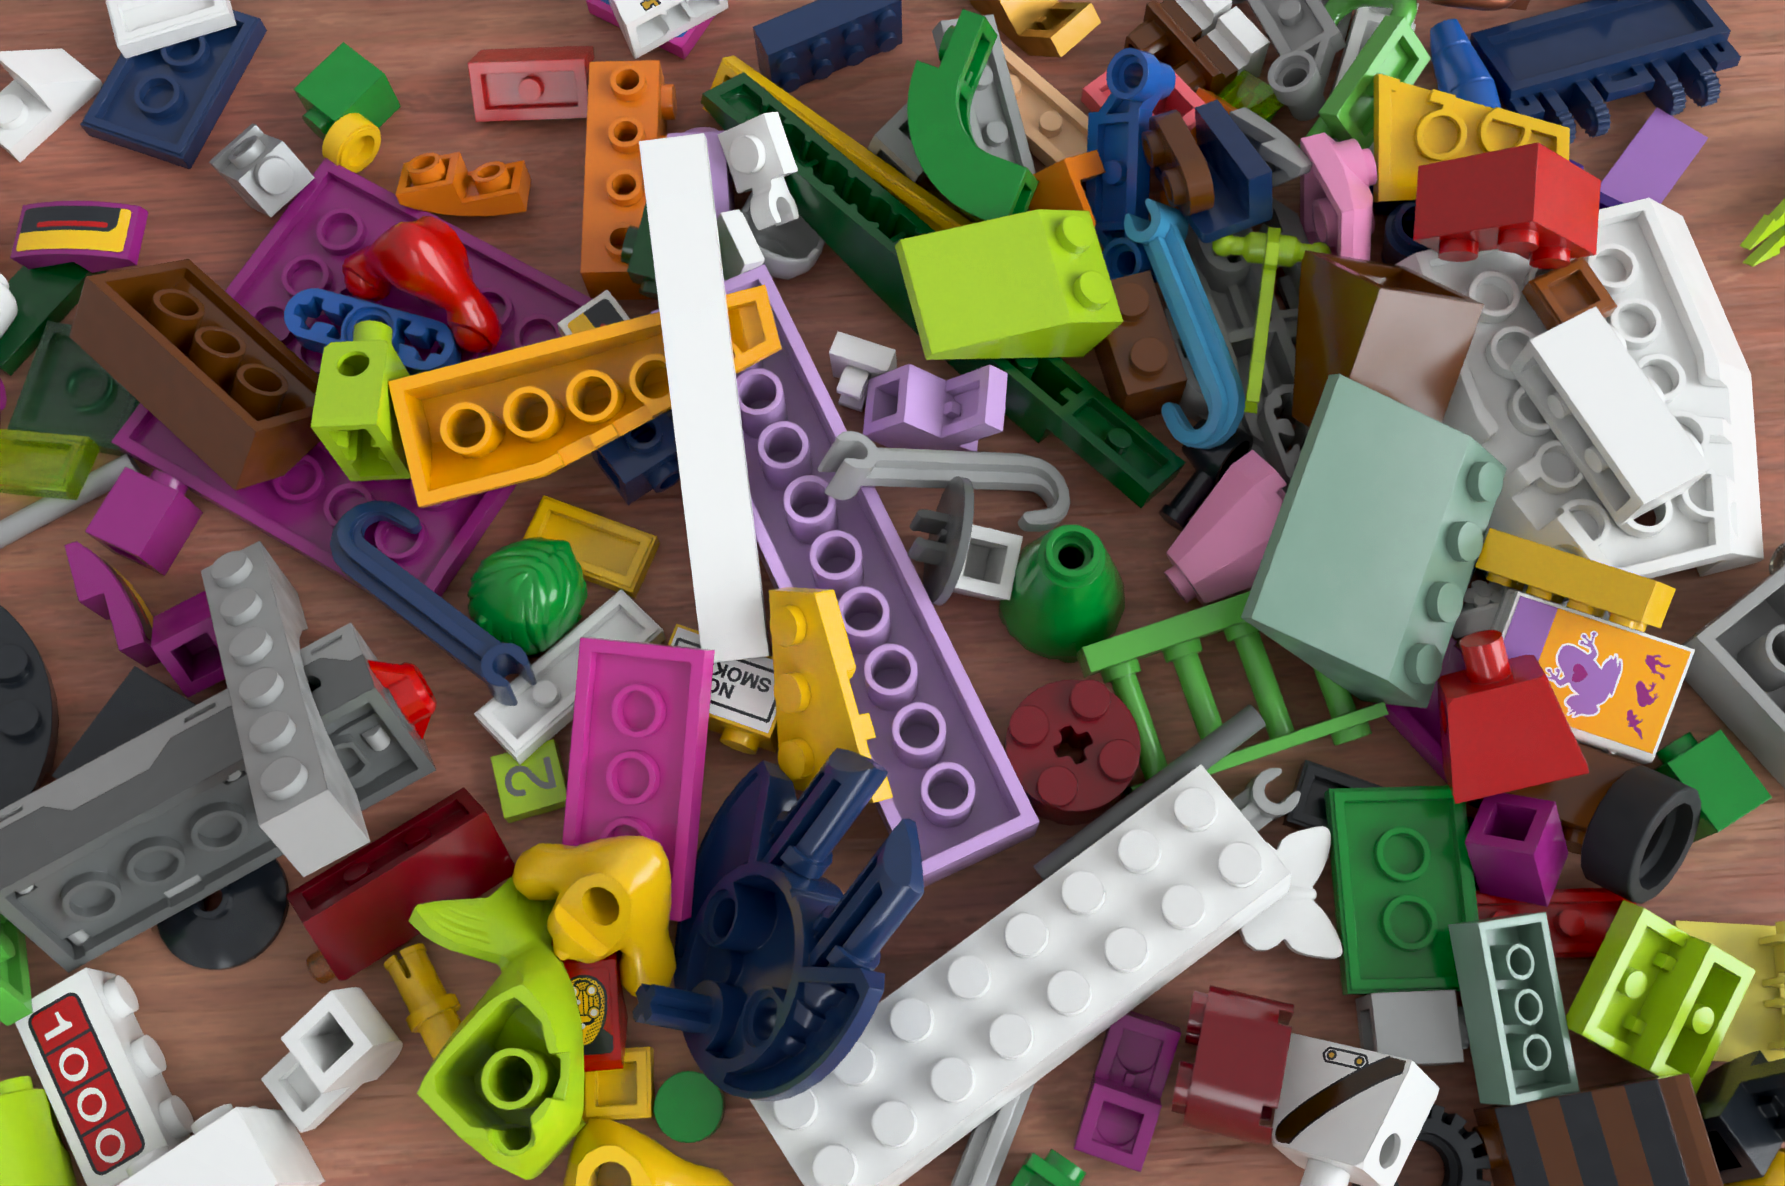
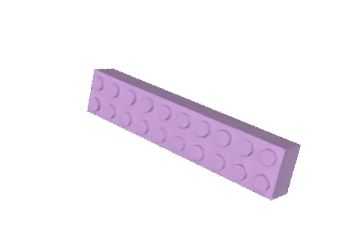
[651,264,1039,887]

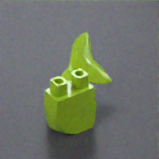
[409,877,586,1180]

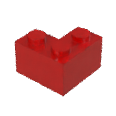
[1413,142,1601,269]

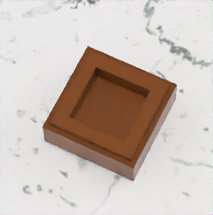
[1521,257,1618,330]

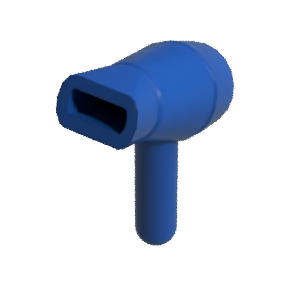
[1430,19,1502,109]

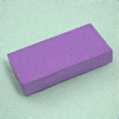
[1600,107,1708,204]

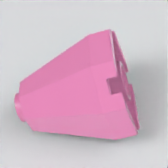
[1164,450,1287,606]

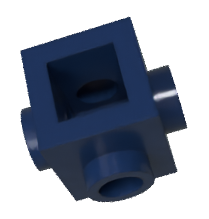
[592,409,680,505]

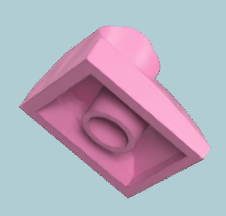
[1300,132,1377,261]

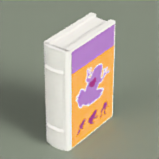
[1490,588,1695,764]

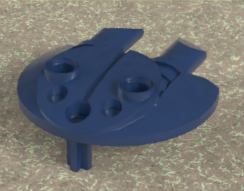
[632,748,924,1101]

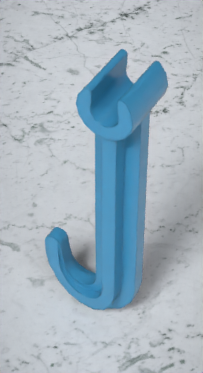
[1124,198,1246,449]

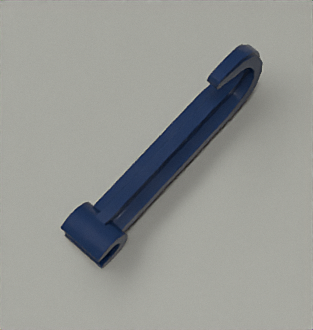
[330,500,537,706]

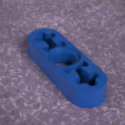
[284,288,462,376]

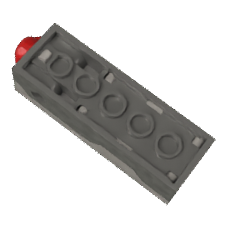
[0,623,437,973]

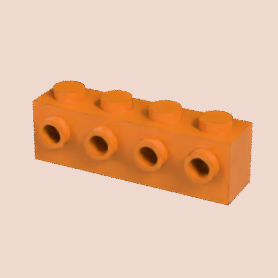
[580,60,677,300]

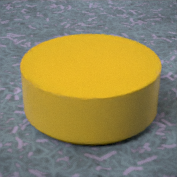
[322,113,381,173]

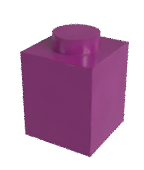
[85,467,203,576]
[151,591,225,698]
[1465,793,1569,907]

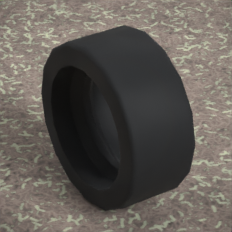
[1581,765,1701,904]

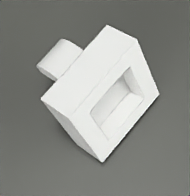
[829,331,897,412]

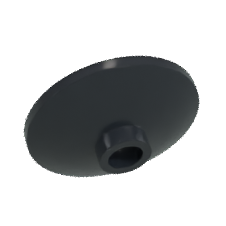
[157,859,289,970]

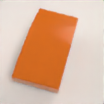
[395,151,531,216]

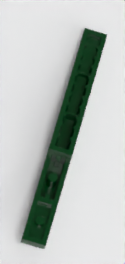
[701,72,1186,508]

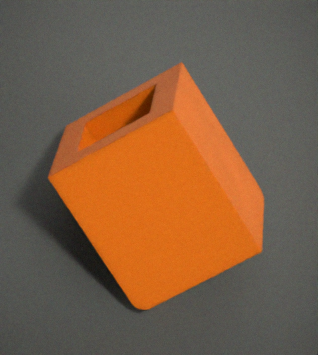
[1029,150,1106,227]

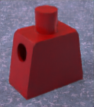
[1437,630,1589,804]

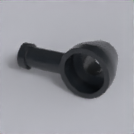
[1159,419,1253,531]

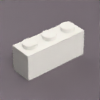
[1509,306,1711,527]

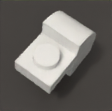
[261,987,403,1133]

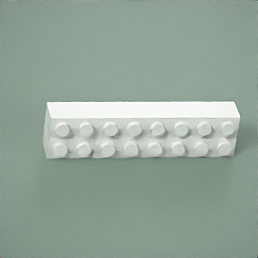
[749,765,1291,1186]

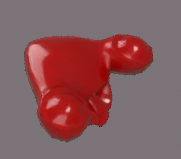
[342,216,502,353]

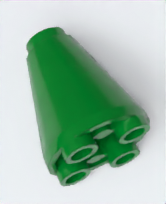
[999,525,1125,663]

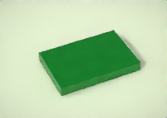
[1324,785,1479,995]

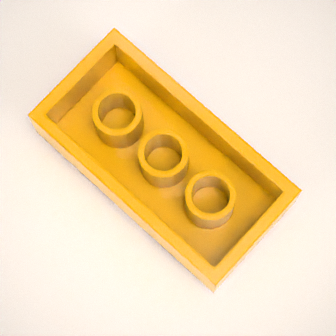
[1475,528,1676,632]

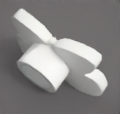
[1239,826,1343,960]

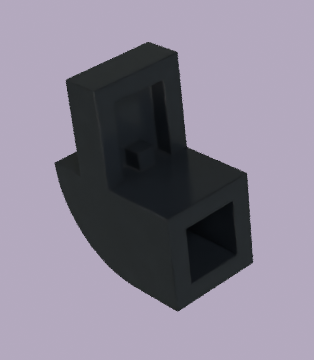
[1696,1050,1785,1184]

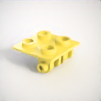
[1673,920,1785,1062]

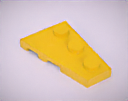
[1373,74,1570,202]
[769,587,893,803]

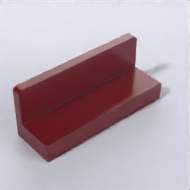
[286,787,515,981]

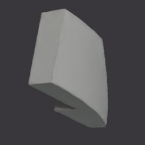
[1229,107,1312,188]

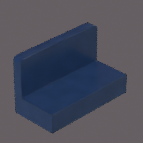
[1155,99,1273,243]

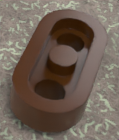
[1141,109,1215,216]

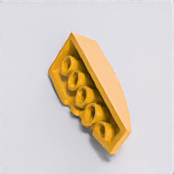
[388,285,782,508]

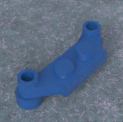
[1086,48,1176,283]

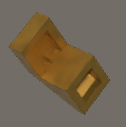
[969,0,1101,58]

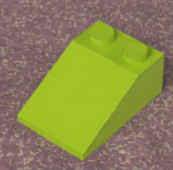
[895,209,1123,360]

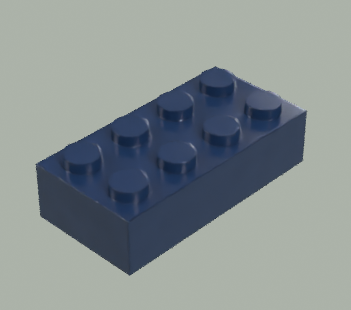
[753,0,902,93]

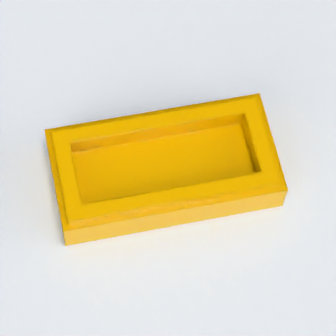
[522,495,660,599]

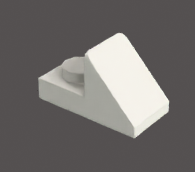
[0,48,103,162]

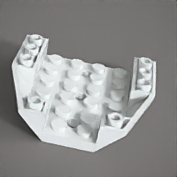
[1395,198,1764,609]

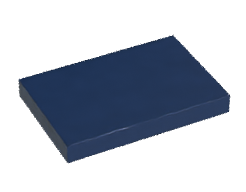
[80,10,267,170]

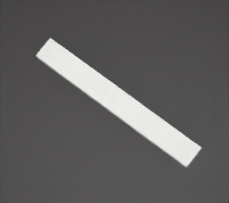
[639,133,771,663]

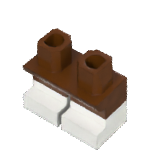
[1124,0,1270,99]

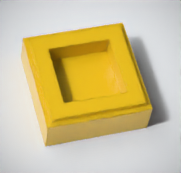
[582,1047,655,1122]

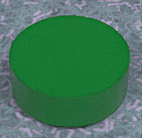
[654,1071,726,1143]

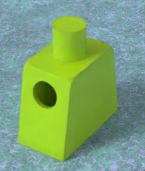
[311,320,411,481]

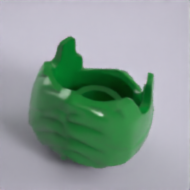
[467,537,588,656]

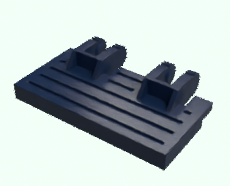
[1470,0,1741,144]

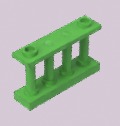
[1076,591,1388,796]

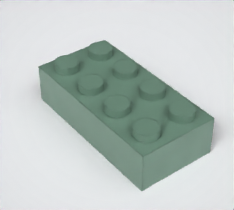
[1448,912,1580,1105]

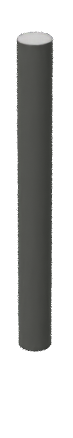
[1033,704,1266,881]

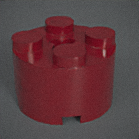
[1004,679,1141,826]
[1171,985,1294,1147]

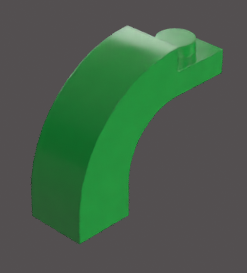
[907,9,1039,222]

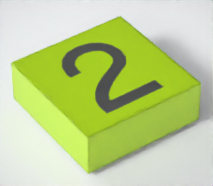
[490,739,567,823]

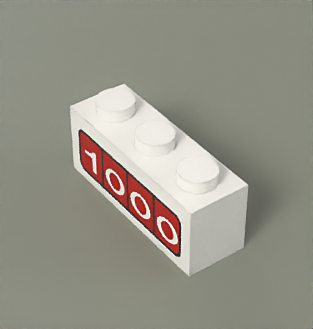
[15,967,194,1186]

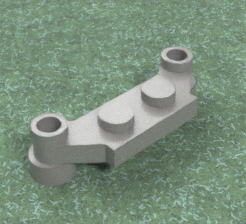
[1231,0,1346,121]

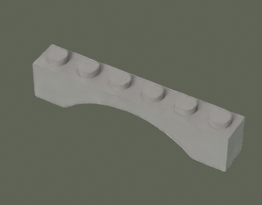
[201,541,370,877]

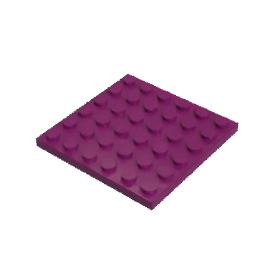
[111,158,592,597]

